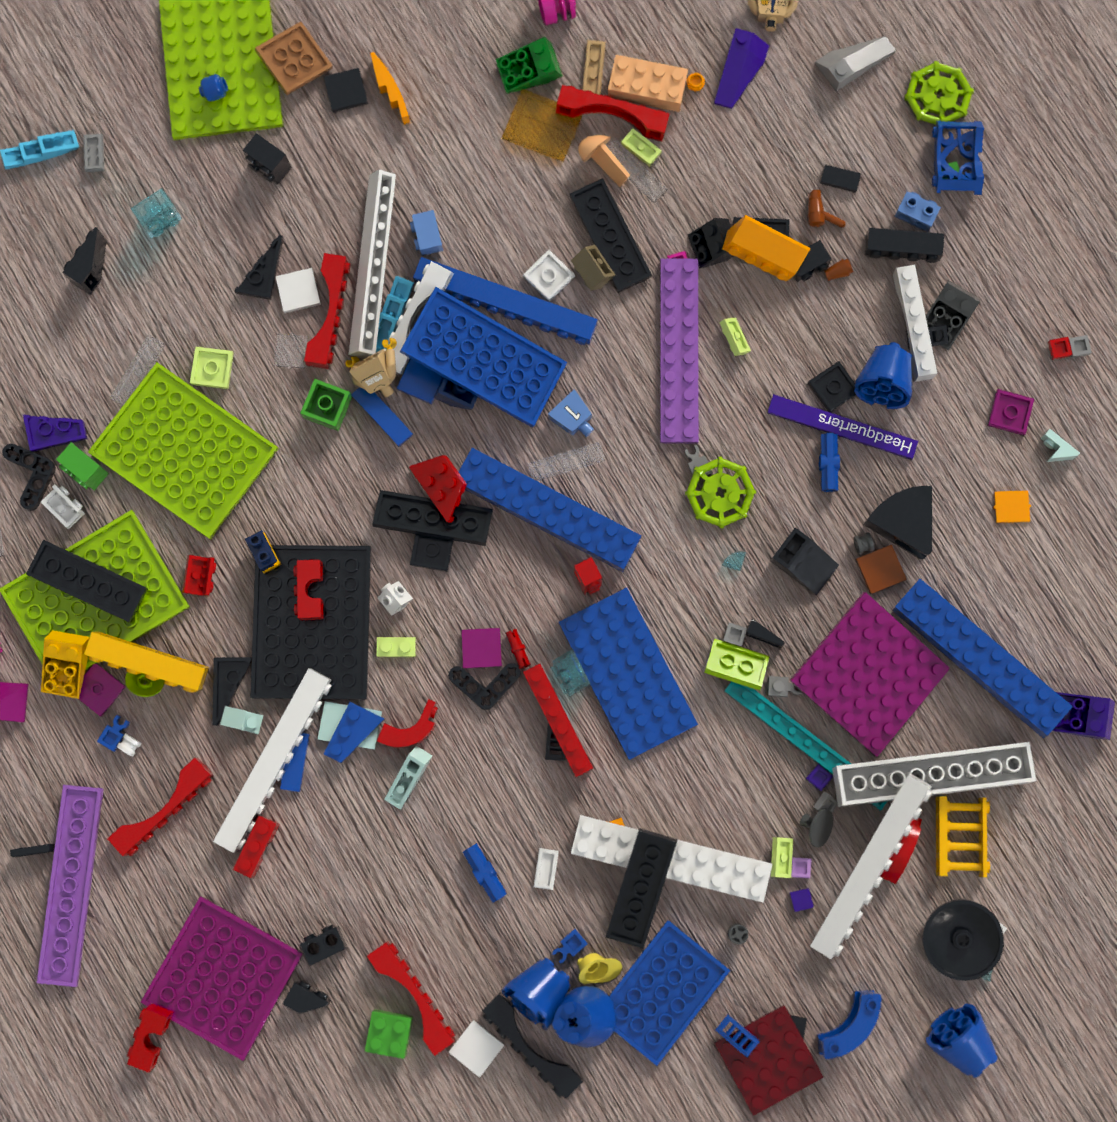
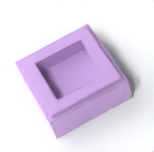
[791,857,811,879]

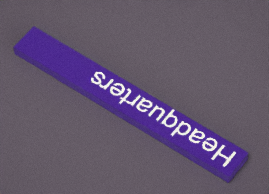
[767,394,918,460]

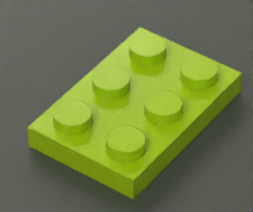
[704,639,770,691]

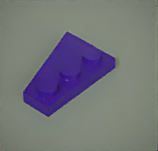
[23,415,87,452]

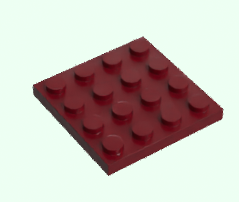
[714,1005,824,1116]

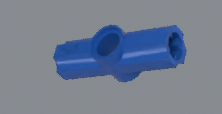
[819,433,840,492]
[463,843,507,903]

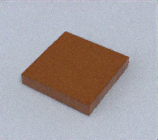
[855,544,907,594]

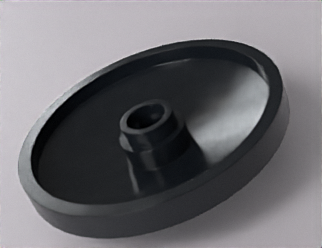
[922,899,1004,981]

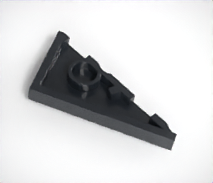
[235,235,284,300]
[212,657,252,726]

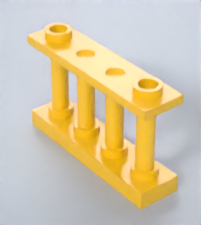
[936,796,990,877]

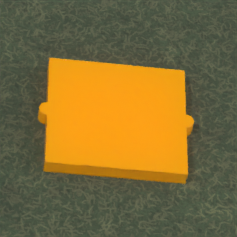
[993,491,1031,523]

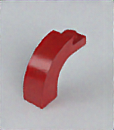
[377,699,438,748]
[880,818,922,884]

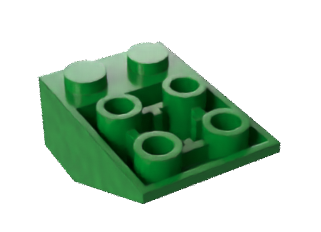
[495,37,563,94]

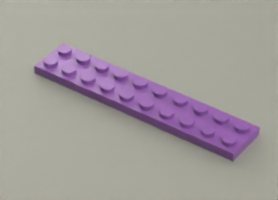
[660,259,699,444]
[37,785,104,987]

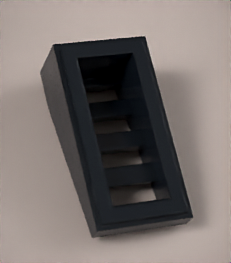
[745,619,785,648]
[545,723,565,761]

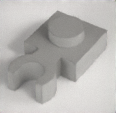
[685,445,713,480]
[768,676,802,697]

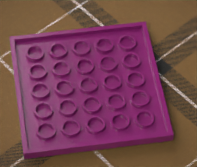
[789,592,950,757]
[140,896,304,1061]

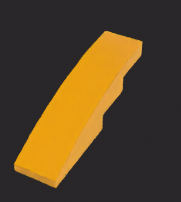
[370,52,410,124]

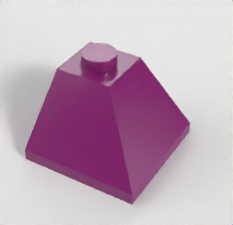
[0,682,29,722]

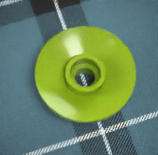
[125,672,165,697]

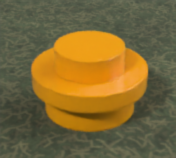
[686,73,705,91]

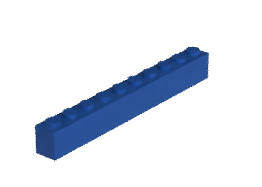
[413,257,598,345]

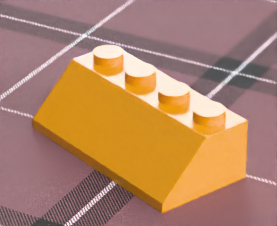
[722,215,810,281]

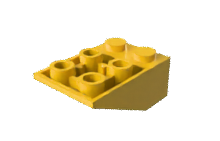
[41,630,90,699]

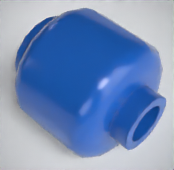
[199,74,228,102]

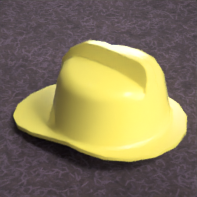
[577,953,622,984]

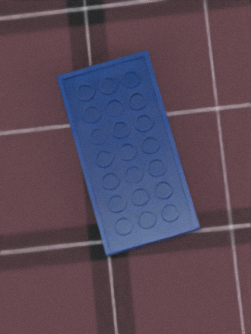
[400,287,567,428]
[558,588,698,760]

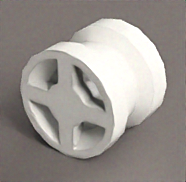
[116,733,142,757]

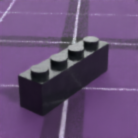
[865,228,944,263]

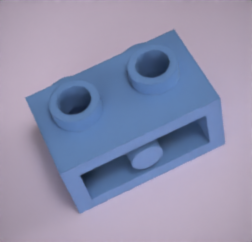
[894,191,941,232]
[410,210,443,256]

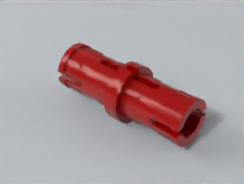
[505,629,531,669]

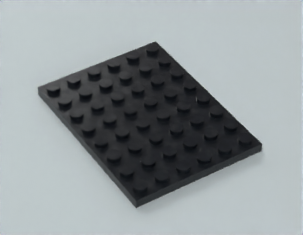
[250,545,371,700]

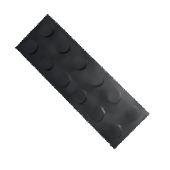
[569,178,652,293]
[372,490,493,546]
[26,540,148,623]
[606,828,677,949]

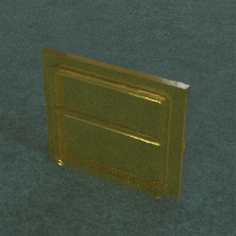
[502,89,583,162]

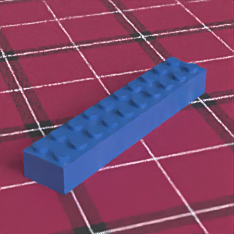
[459,448,642,572]
[892,579,1073,738]

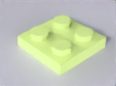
[190,347,234,389]

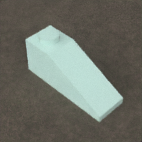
[384,746,432,810]

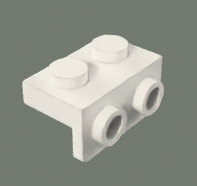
[41,484,85,529]

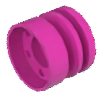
[538,0,576,26]

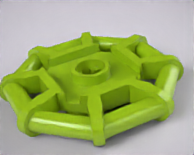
[904,61,974,125]
[685,456,756,529]

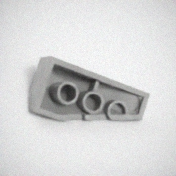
[815,36,896,92]

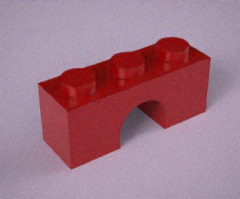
[574,557,602,595]
[294,560,324,620]
[233,815,280,878]
[127,1003,173,1073]

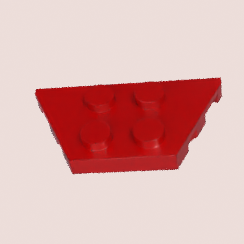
[409,455,467,523]

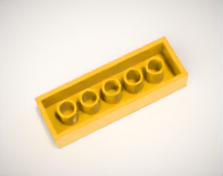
[84,631,209,693]

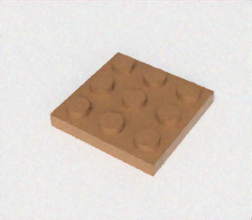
[255,22,333,95]

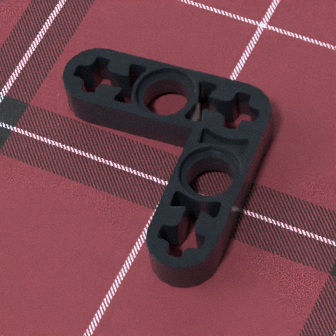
[2,444,56,511]
[448,663,521,710]

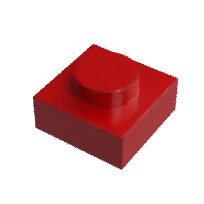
[1048,337,1072,360]

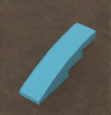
[0,130,79,170]
[376,276,414,352]

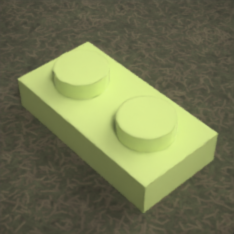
[621,128,662,167]
[719,317,751,356]
[376,637,416,657]
[771,837,793,878]

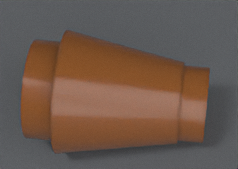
[824,258,853,281]

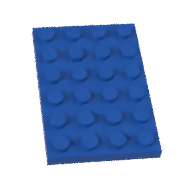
[609,920,731,1066]

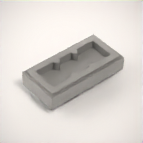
[83,134,104,172]

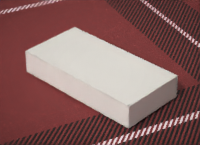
[534,848,559,890]

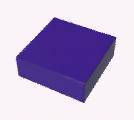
[806,764,833,792]
[789,888,814,912]

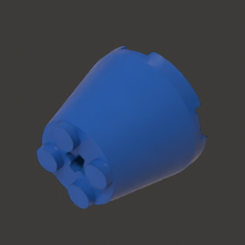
[854,342,912,409]
[501,957,570,1030]
[552,986,617,1048]
[926,1004,998,1078]

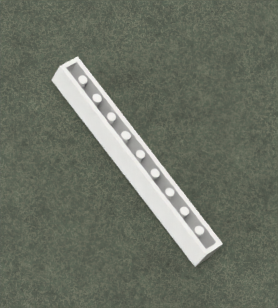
[348,170,396,359]
[213,668,332,853]
[810,774,933,959]

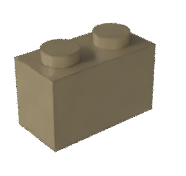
[571,245,615,291]

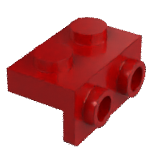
[182,555,216,597]

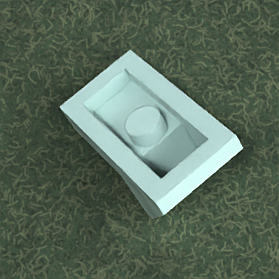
[1041,429,1080,462]
[220,706,263,734]

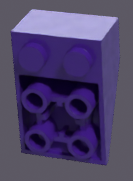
[1052,692,1115,740]

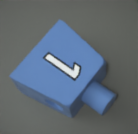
[548,390,594,437]

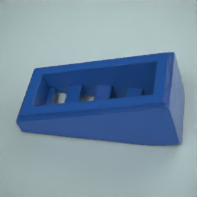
[715,1014,759,1057]

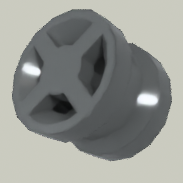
[853,532,874,555]
[728,924,749,945]

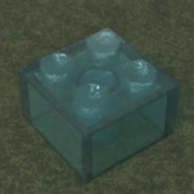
[131,188,182,238]

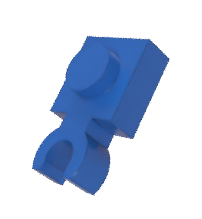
[97,715,130,752]
[552,929,588,963]

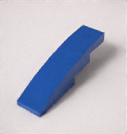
[351,387,413,447]

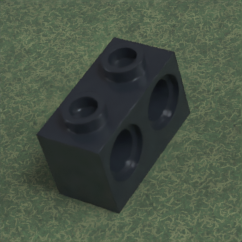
[300,925,348,966]

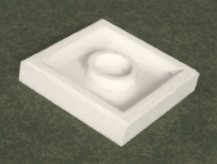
[522,250,575,302]
[276,268,321,313]
[449,1020,505,1077]

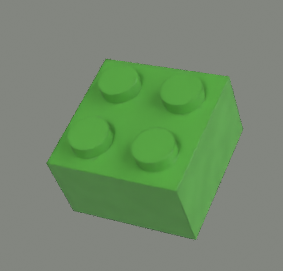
[300,379,352,431]
[56,442,109,491]
[365,1009,413,1059]

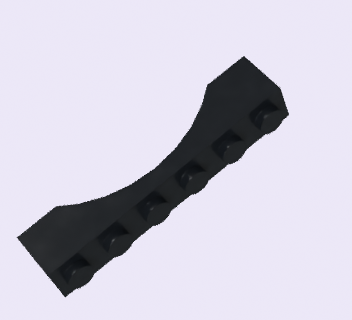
[482,993,583,1099]

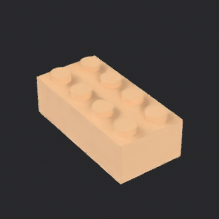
[608,55,688,112]

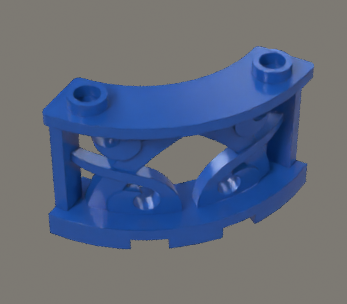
[932,121,984,195]
[817,990,881,1059]

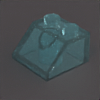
[550,649,590,697]

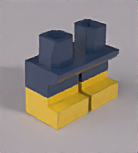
[245,530,281,574]

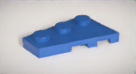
[324,702,385,763]

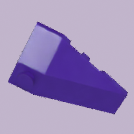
[714,28,769,109]

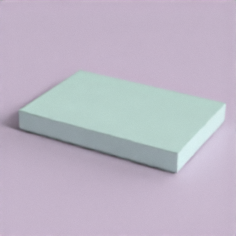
[318,701,382,750]

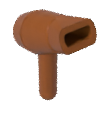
[808,190,846,228]

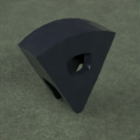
[863,486,932,560]

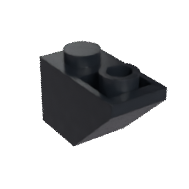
[795,240,831,282]
[282,980,331,1014]

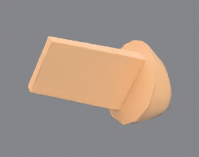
[578,135,630,187]

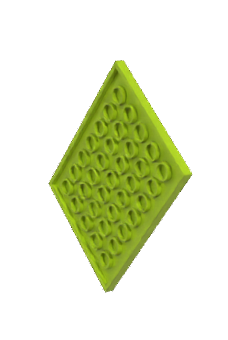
[159,0,283,140]
[88,362,279,540]
[0,510,190,670]

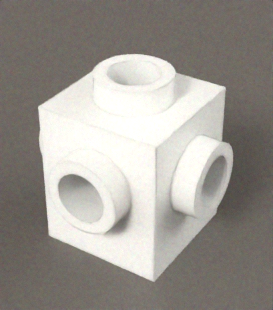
[378,581,413,616]

